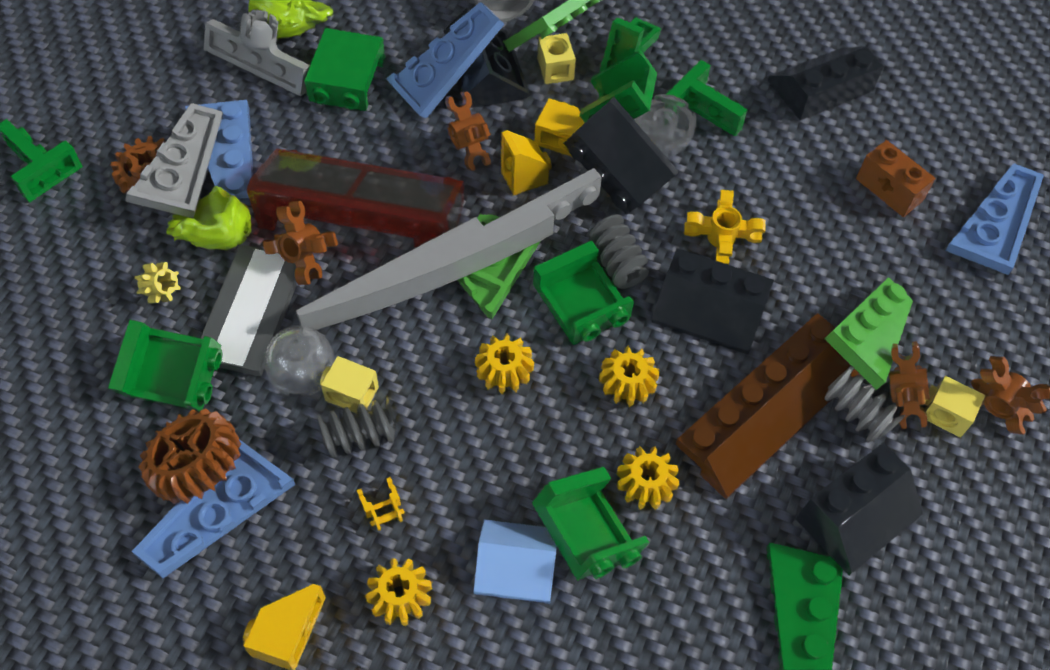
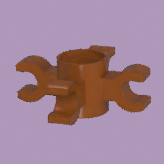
[445,91,491,171]
[262,201,338,285]
[889,341,930,429]
[970,356,1050,435]

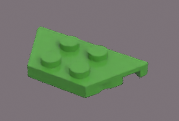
[457,214,541,319]

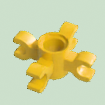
[684,189,766,265]

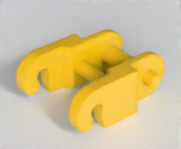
[356,477,405,531]

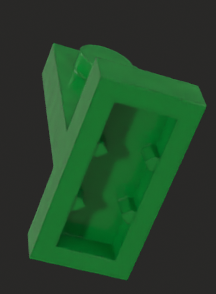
[599,17,661,73]
[662,60,748,137]
[0,119,83,203]

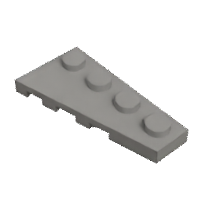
[126,103,223,218]

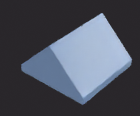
[474,519,557,604]

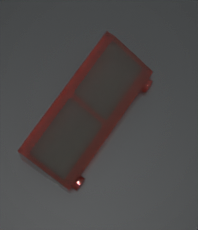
[247,148,464,248]

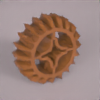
[138,408,241,504]

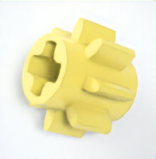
[134,262,181,304]

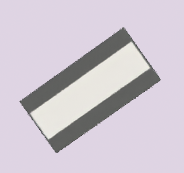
[201,244,297,377]

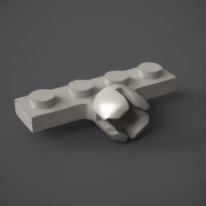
[204,10,310,96]

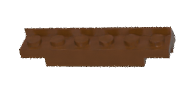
[675,313,860,500]

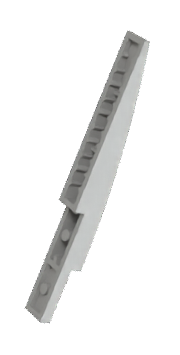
[296,168,602,333]

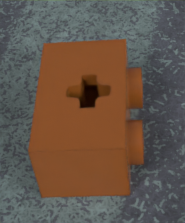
[856,140,936,218]

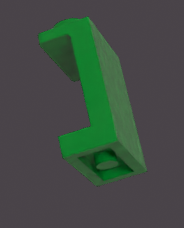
[304,28,385,111]
[579,50,657,123]
[533,240,634,345]
[108,320,223,412]
[532,467,650,581]

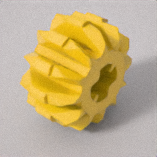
[475,333,534,395]
[599,345,659,407]
[616,446,679,510]
[366,558,432,626]

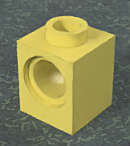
[537,33,576,84]
[320,356,379,413]
[925,375,985,438]

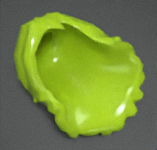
[248,0,333,39]
[166,186,252,250]

